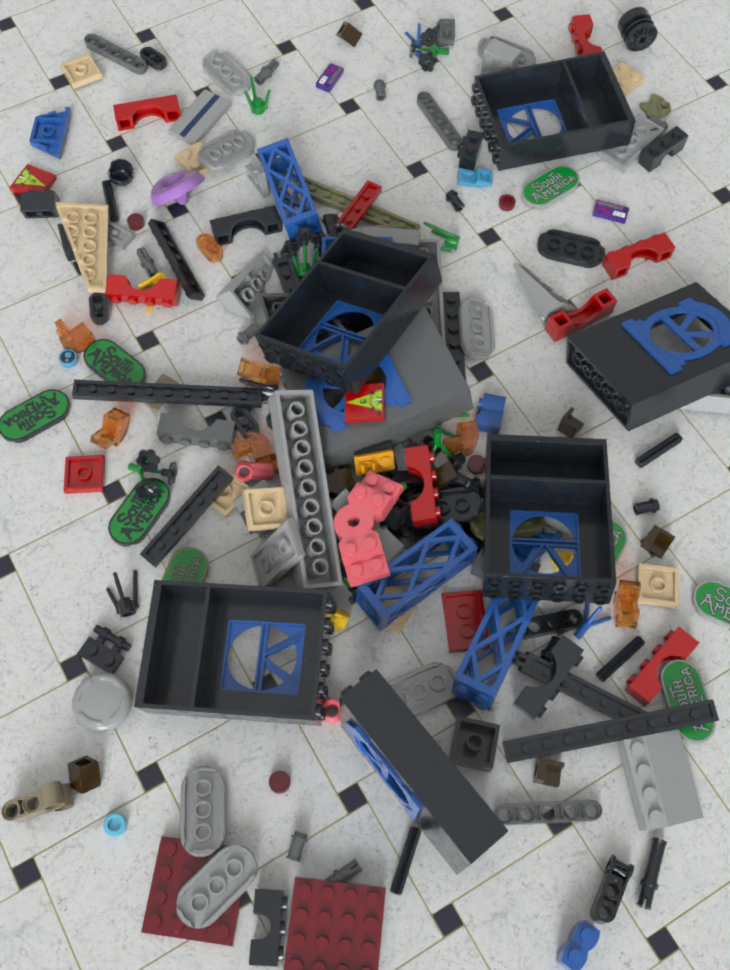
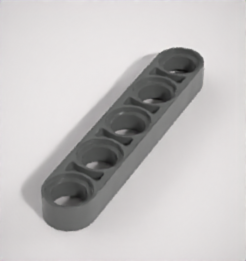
[84,34,147,75]
[417,91,462,151]
[494,800,602,826]

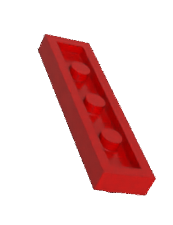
[334,180,382,230]

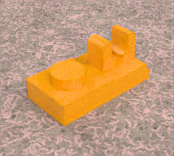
[354,449,395,476]

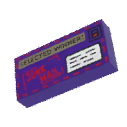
[316,63,344,93]
[592,200,629,224]

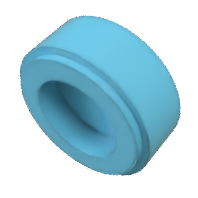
[103,813,127,837]

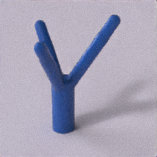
[405,23,422,57]
[573,603,611,640]

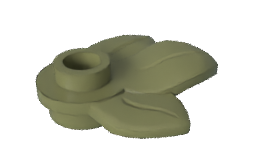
[639,94,671,118]

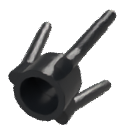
[239,378,279,404]
[106,570,139,617]

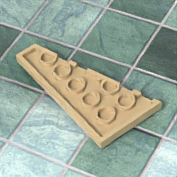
[55,202,109,293]

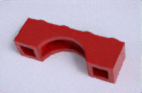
[568,14,603,56]
[113,94,181,131]
[602,232,676,280]
[105,274,181,308]
[545,288,617,342]
[405,445,441,528]
[625,626,699,707]

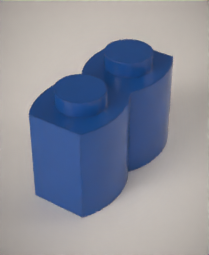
[474,393,506,434]
[556,920,600,970]

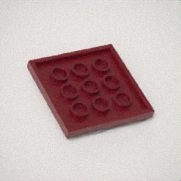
[141,836,250,946]
[284,876,386,970]

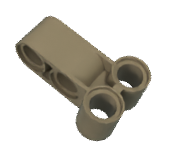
[1,781,74,822]

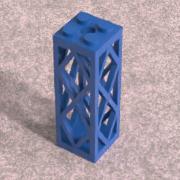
[257,138,323,243]
[355,518,478,632]
[451,598,539,711]

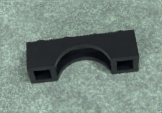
[209,205,282,247]
[512,635,584,720]

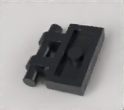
[77,625,132,674]

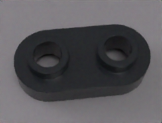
[139,47,167,70]
[89,293,109,325]
[230,407,260,440]

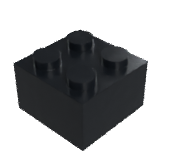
[449,716,500,773]

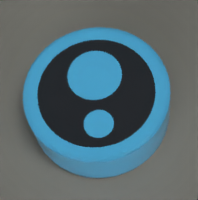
[59,349,78,368]

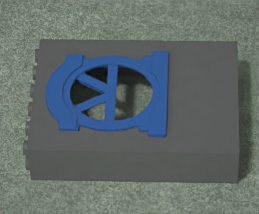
[279,306,474,475]

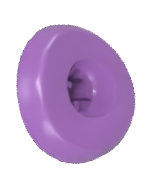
[150,170,205,206]

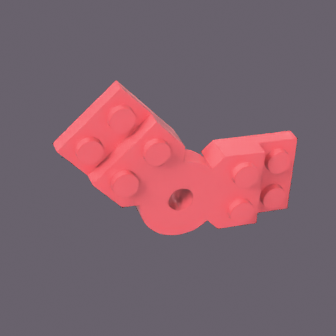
[333,470,404,587]

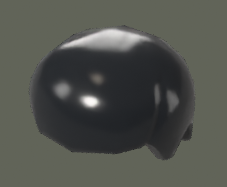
[108,159,134,187]

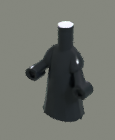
[448,470,484,498]

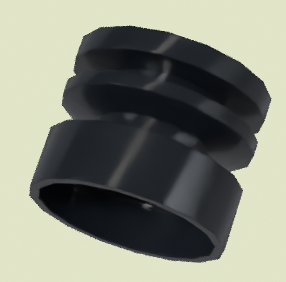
[617,7,658,52]

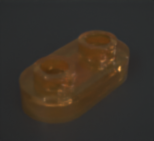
[196,234,223,263]

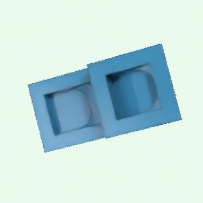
[457,167,493,187]

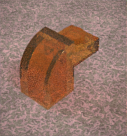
[54,319,95,353]
[237,357,281,386]
[90,407,130,449]
[442,420,479,457]
[230,432,275,462]
[613,580,641,629]

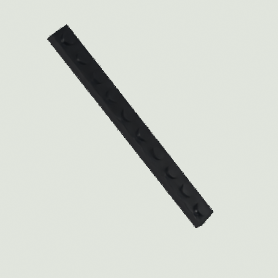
[72,379,262,408]
[502,699,719,763]

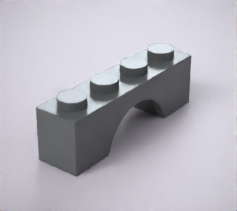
[156,413,237,450]

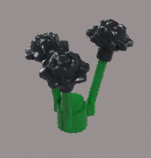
[281,228,326,279]

